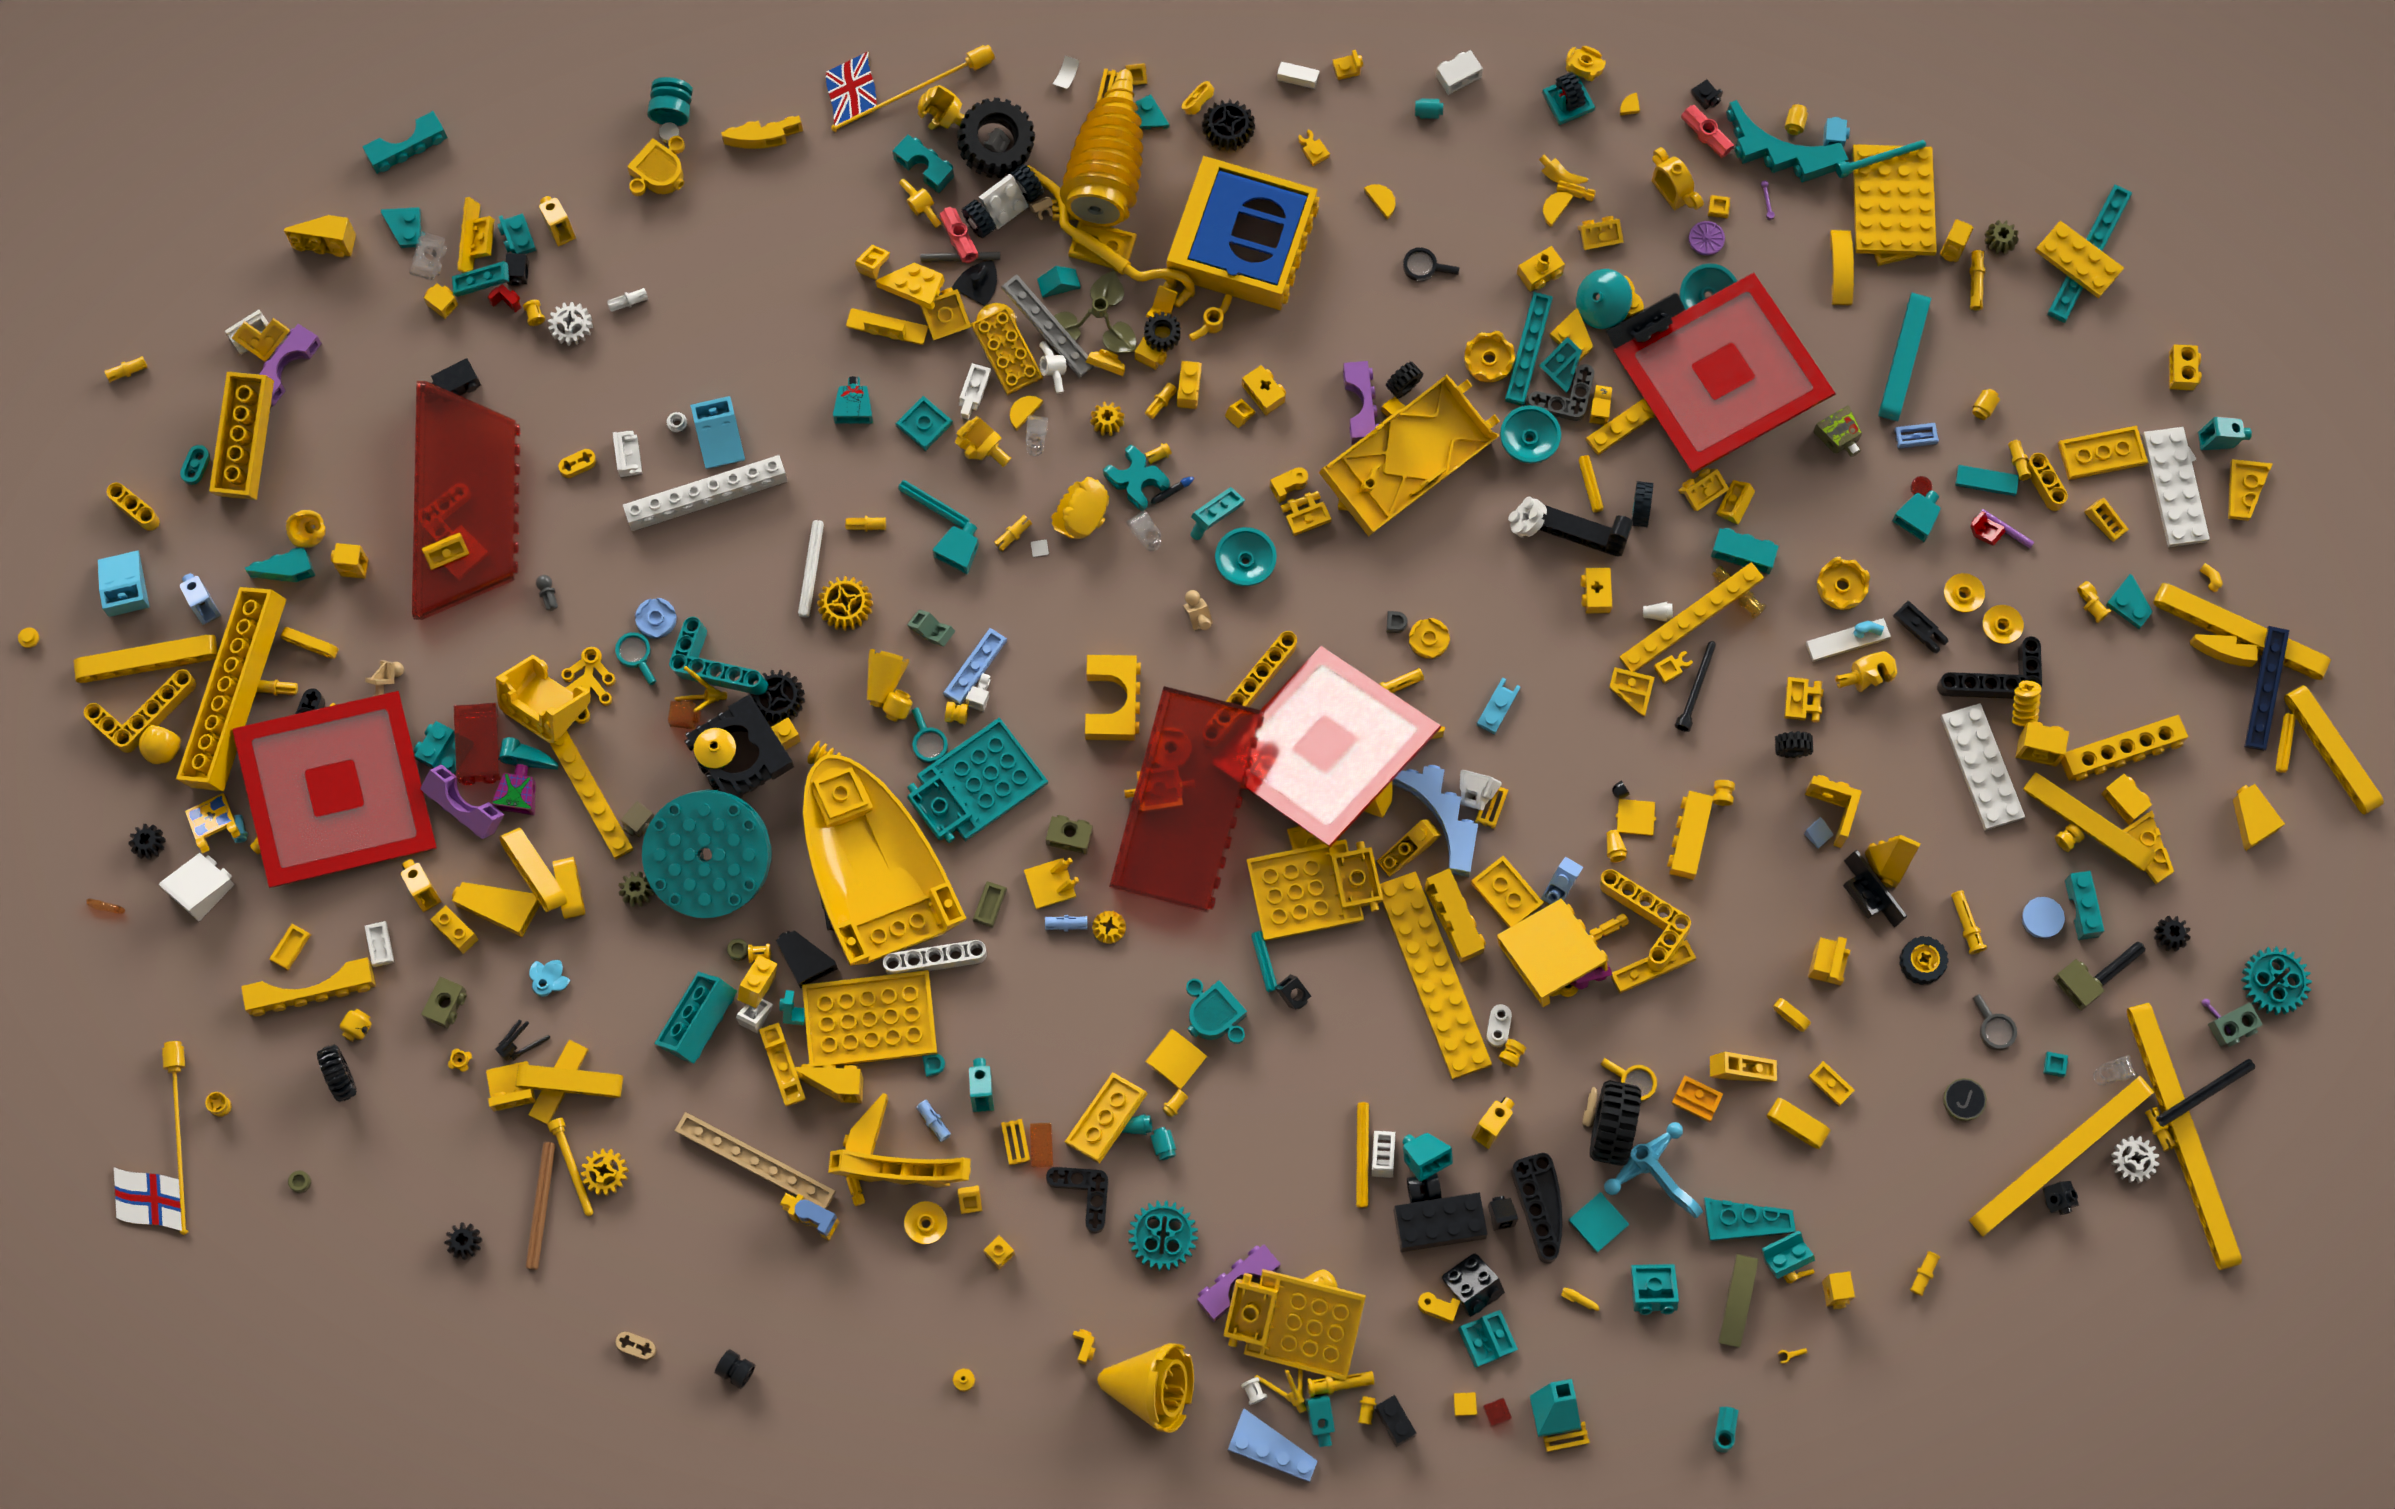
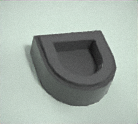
[1386,611,1408,633]

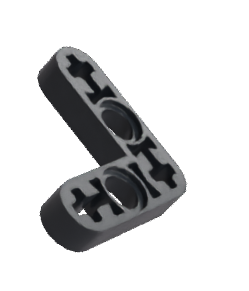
[1046,1167,1108,1233]

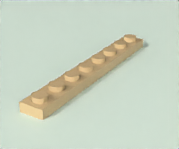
[675,1112,836,1209]

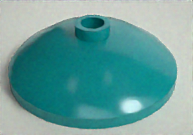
[1680,264,1737,311]
[1576,269,1632,329]
[1500,405,1561,464]
[1215,527,1277,586]

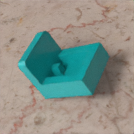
[779,990,805,1025]

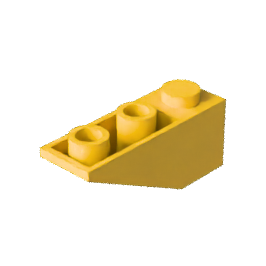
[1377,819,1442,877]

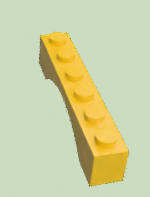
[241,957,376,1016]

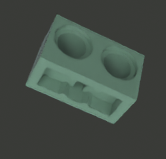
[2208,1003,2263,1047]

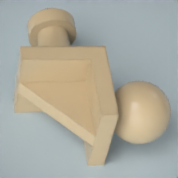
[1183,590,1213,630]
[365,660,404,696]

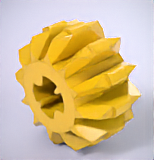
[1090,401,1125,436]

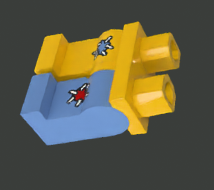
[780,1193,839,1241]

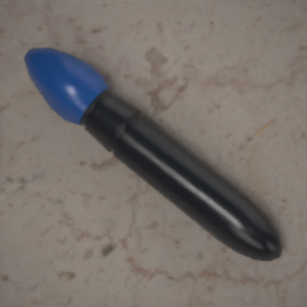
[1151,477,1194,504]

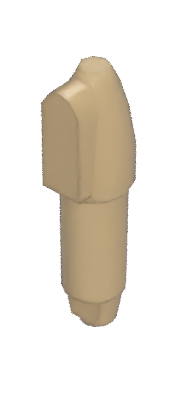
[1583,1087,1597,1127]

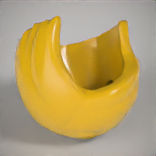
[286,510,326,548]
[139,725,181,764]

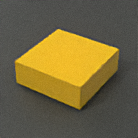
[1708,195,1730,218]
[1453,1392,1477,1416]

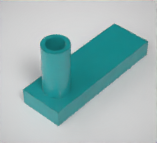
[1190,487,1245,540]

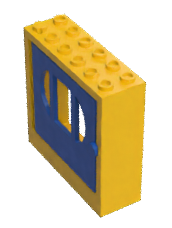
[1167,156,1320,310]

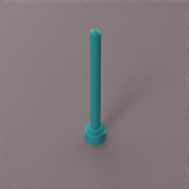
[1835,140,1926,179]

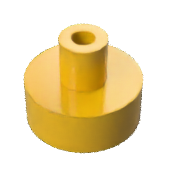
[953,1369,975,1392]

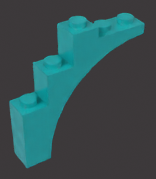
[1726,100,1848,183]

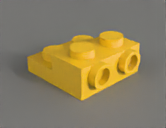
[920,287,971,341]

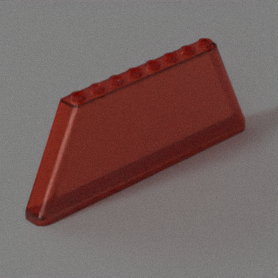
[412,381,520,620]

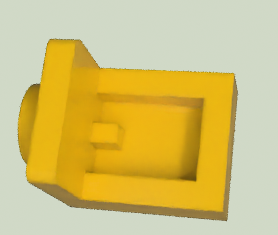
[1073,1329,1096,1365]

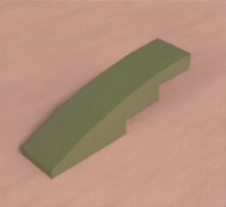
[1718,1254,1758,1348]

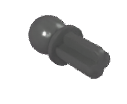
[536,575,558,611]

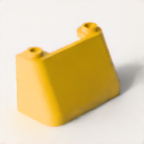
[495,655,591,743]

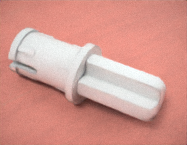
[607,288,648,312]

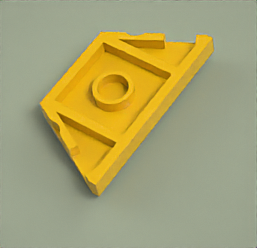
[875,263,945,310]

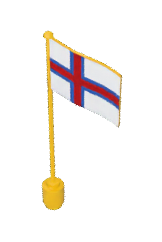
[114,1041,188,1235]

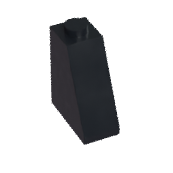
[776,930,838,988]

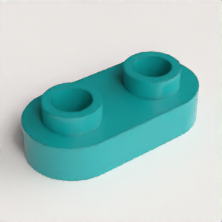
[180,445,210,485]

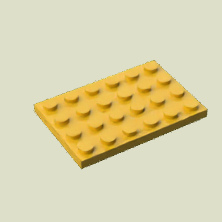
[1852,144,1937,256]
[802,970,938,1068]

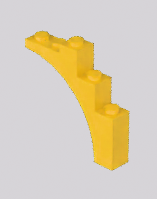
[828,1149,971,1188]

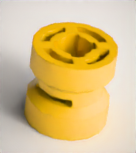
[945,701,969,725]
[1713,780,1735,806]
[2055,823,2085,852]
[1498,1039,1526,1068]
[205,1092,232,1117]

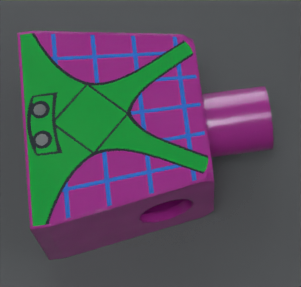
[492,764,536,815]

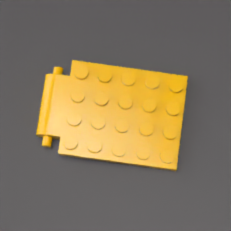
[1246,839,1384,941]
[1223,1269,1366,1381]

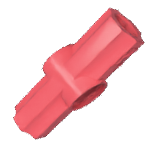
[1681,105,1734,158]
[940,207,978,264]

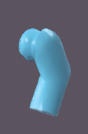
[1853,621,1884,638]

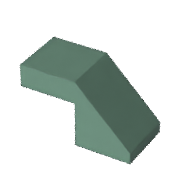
[907,609,955,647]

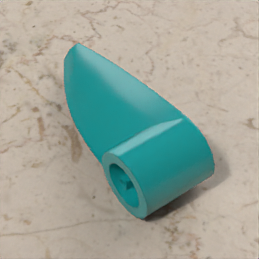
[499,737,559,770]

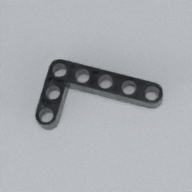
[1539,505,1633,557]
[1937,636,2042,699]

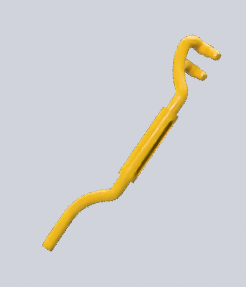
[1027,165,1195,307]

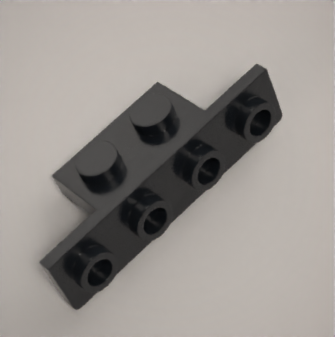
[1606,292,1685,349]
[1843,850,1907,928]

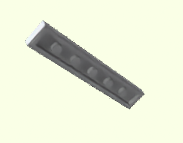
[1001,274,1095,378]

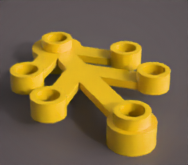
[561,647,616,724]

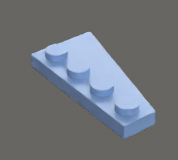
[1228,1408,1317,1482]

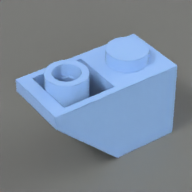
[1541,857,1583,904]

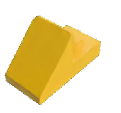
[855,245,890,280]

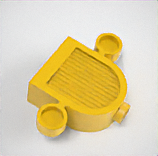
[627,136,685,196]
[1651,147,1704,211]

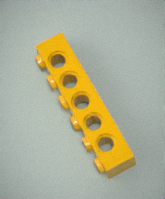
[2060,714,2188,781]

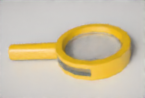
[1601,1058,1657,1102]

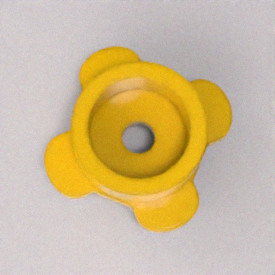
[448,1048,472,1072]

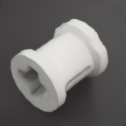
[1241,1377,1267,1405]

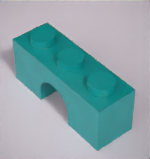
[893,134,954,193]
[2065,871,2105,940]

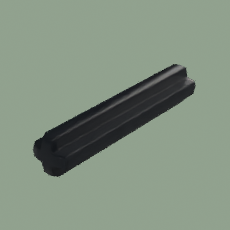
[2094,942,2146,986]

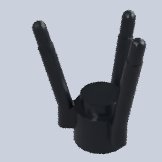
[495,1020,550,1061]

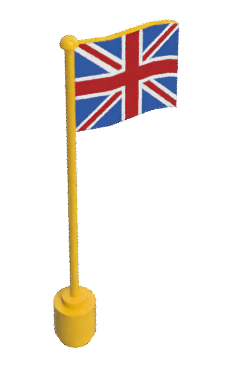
[826,45,995,132]

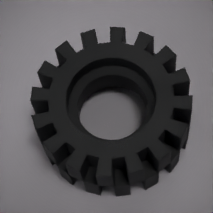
[1144,312,1181,352]
[1386,361,1424,398]
[1775,731,1813,758]

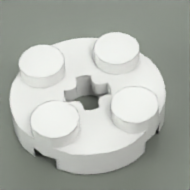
[1508,497,1547,538]

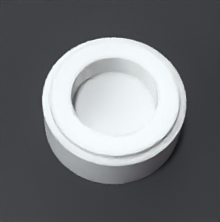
[659,122,680,143]

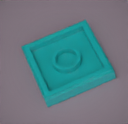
[896,396,953,451]
[1568,1192,1629,1253]

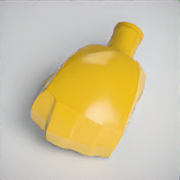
[917,85,965,130]
[955,416,1012,467]
[1835,651,1897,692]

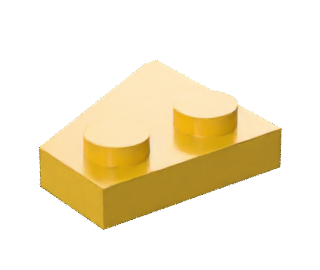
[1609,667,1655,716]

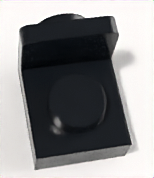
[1691,79,1723,110]

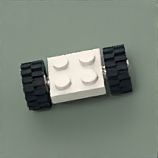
[961,164,1044,238]

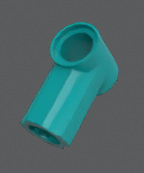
[1713,1406,1739,1453]

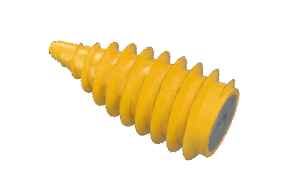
[1060,69,1144,227]

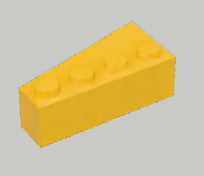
[1424,868,1486,963]

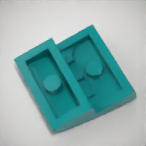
[1458,1310,1518,1368]

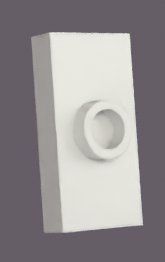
[365,921,394,967]

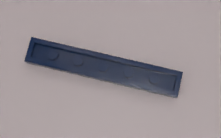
[2244,626,2289,751]

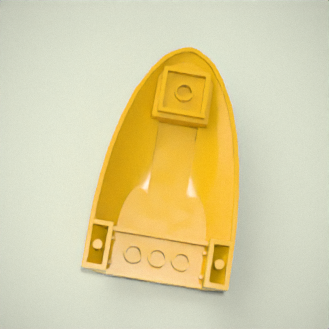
[803,755,967,965]

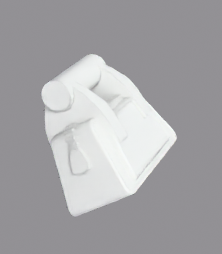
[1460,770,1502,810]

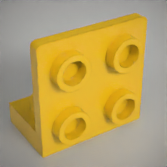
[486,1061,536,1112]

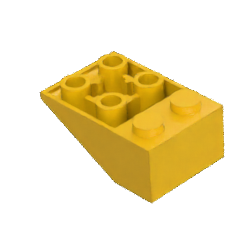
[284,215,356,257]
[796,1064,864,1103]

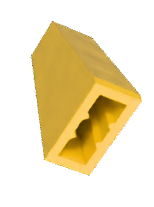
[452,882,540,937]

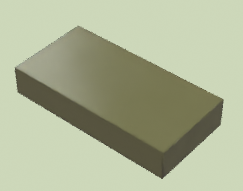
[973,881,1007,928]

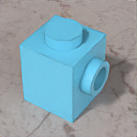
[1823,117,1850,147]

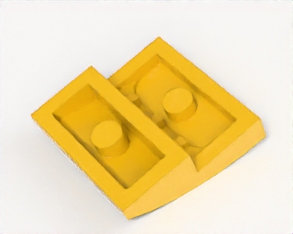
[1145,1029,1207,1089]

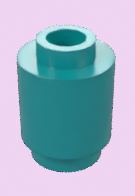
[1415,99,1443,119]
[1150,1127,1177,1161]

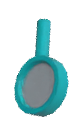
[615,632,657,685]
[911,707,948,763]

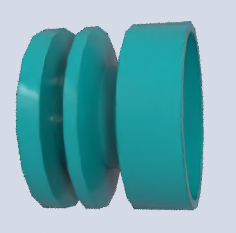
[648,77,693,126]

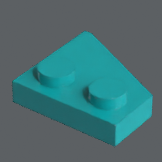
[1134,94,1169,129]
[1539,337,1582,393]
[2106,574,2153,629]

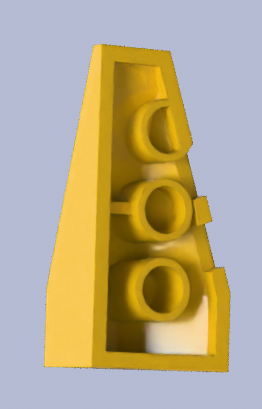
[1865,835,1921,888]

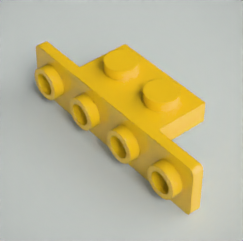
[457,197,495,273]
[846,308,928,345]

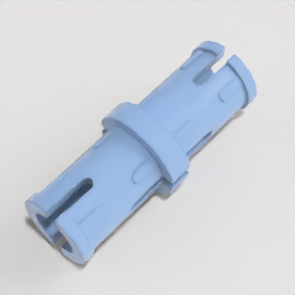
[1045,915,1088,932]
[916,1100,951,1142]

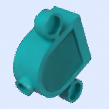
[1186,979,1247,1044]

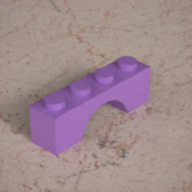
[259,324,322,406]
[1343,361,1379,445]
[420,765,504,839]
[1197,1244,1281,1322]

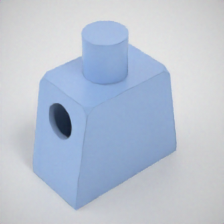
[180,573,221,625]

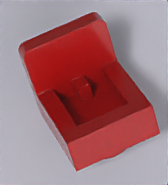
[488,284,522,313]
[1970,511,2006,546]

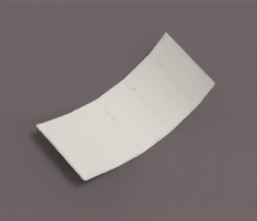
[1053,56,1080,89]

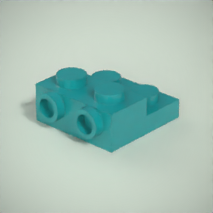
[414,721,474,775]
[1631,1264,1679,1315]

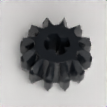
[128,824,166,860]
[2154,916,2191,952]
[445,1222,483,1260]

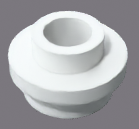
[667,412,687,432]

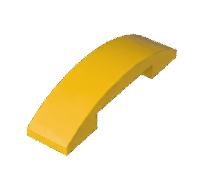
[1830,230,1854,305]
[759,1022,806,1107]

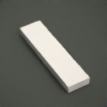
[1806,618,1891,662]

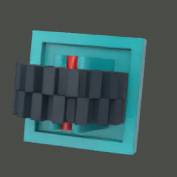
[1542,72,1595,125]

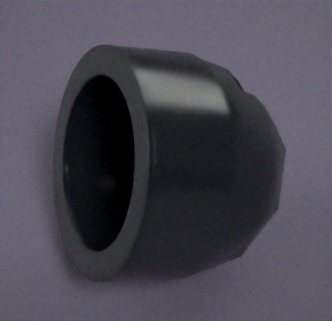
[1612,780,1630,799]

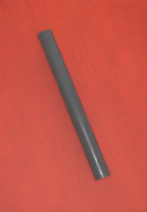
[920,252,1000,262]

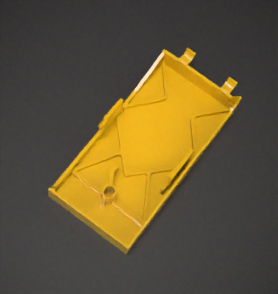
[1319,374,1500,537]

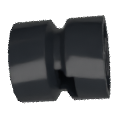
[1407,1173,1442,1203]
[714,1349,756,1389]

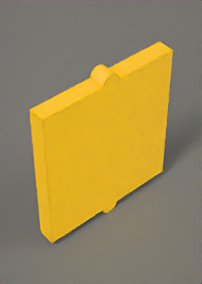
[1615,799,1656,836]

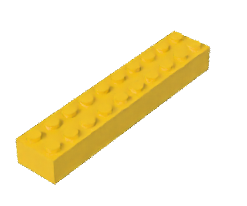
[176,587,287,791]

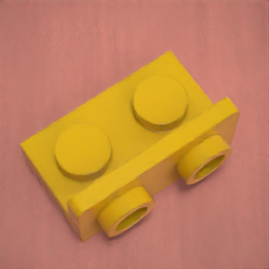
[1577,216,1624,250]
[1678,467,1729,511]

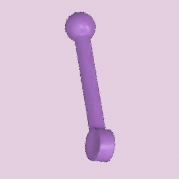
[1761,181,1775,220]
[2202,999,2231,1034]

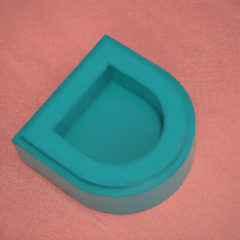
[922,1054,945,1077]

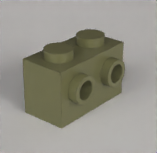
[2053,959,2105,1011]

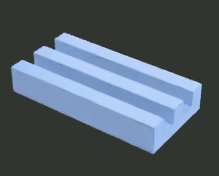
[1894,423,1939,448]

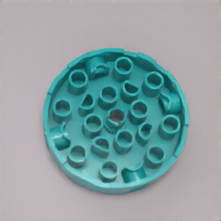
[642,790,772,918]

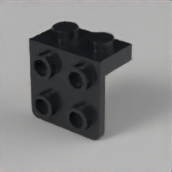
[1442,1253,1505,1318]

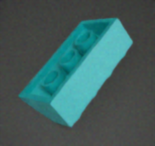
[654,972,738,1064]

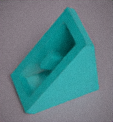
[1037,266,1081,298]

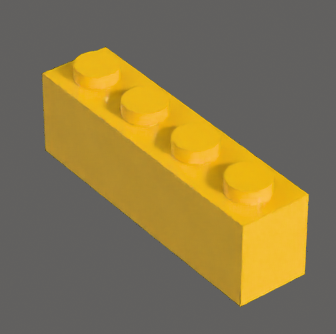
[1667,790,1714,880]

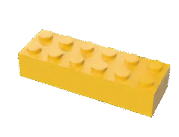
[209,372,274,500]

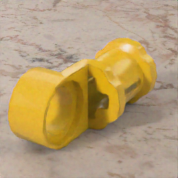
[2077,581,2111,623]

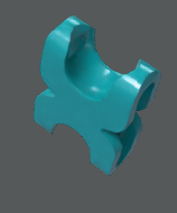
[1103,445,1170,511]

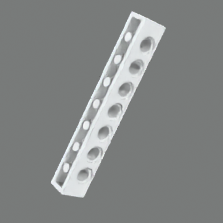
[623,455,788,531]

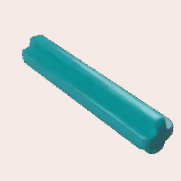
[1251,931,1277,992]

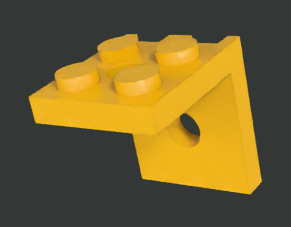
[1805,775,1862,848]

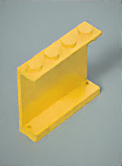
[1497,898,1609,1007]

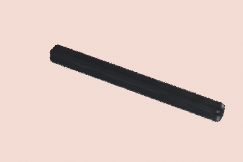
[2156,1059,2255,1127]

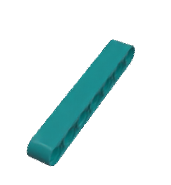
[1878,292,1931,422]

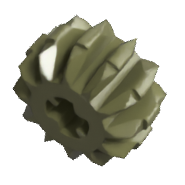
[1984,220,2019,255]
[618,871,654,907]

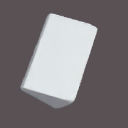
[1277,62,1319,89]

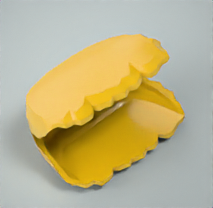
[1051,477,1109,539]

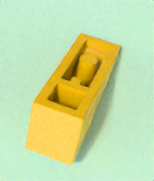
[1710,1052,1777,1082]
[843,1093,889,1155]

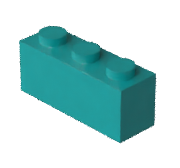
[1711,528,1779,575]

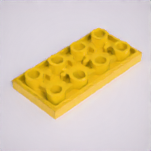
[971,306,1043,395]

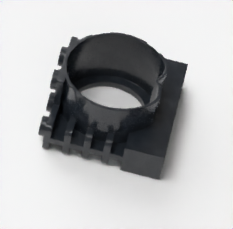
[684,694,794,798]

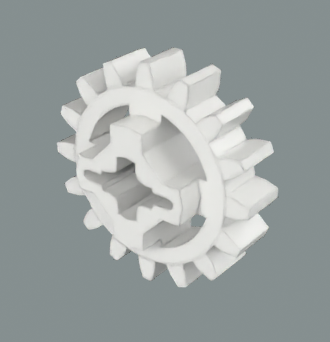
[548,302,593,346]
[2111,1136,2159,1183]

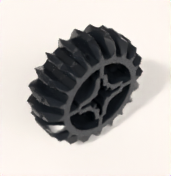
[1202,99,1255,152]
[749,669,805,725]
[317,1044,357,1102]

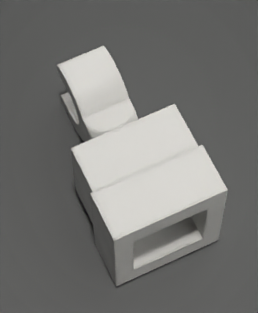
[966,673,991,712]

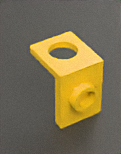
[1146,285,1178,318]

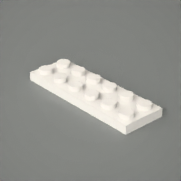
[2142,427,2210,547]
[1940,703,2025,831]

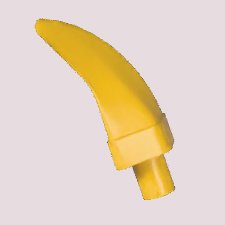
[1539,154,1588,185]

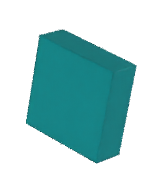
[2043,1051,2068,1077]

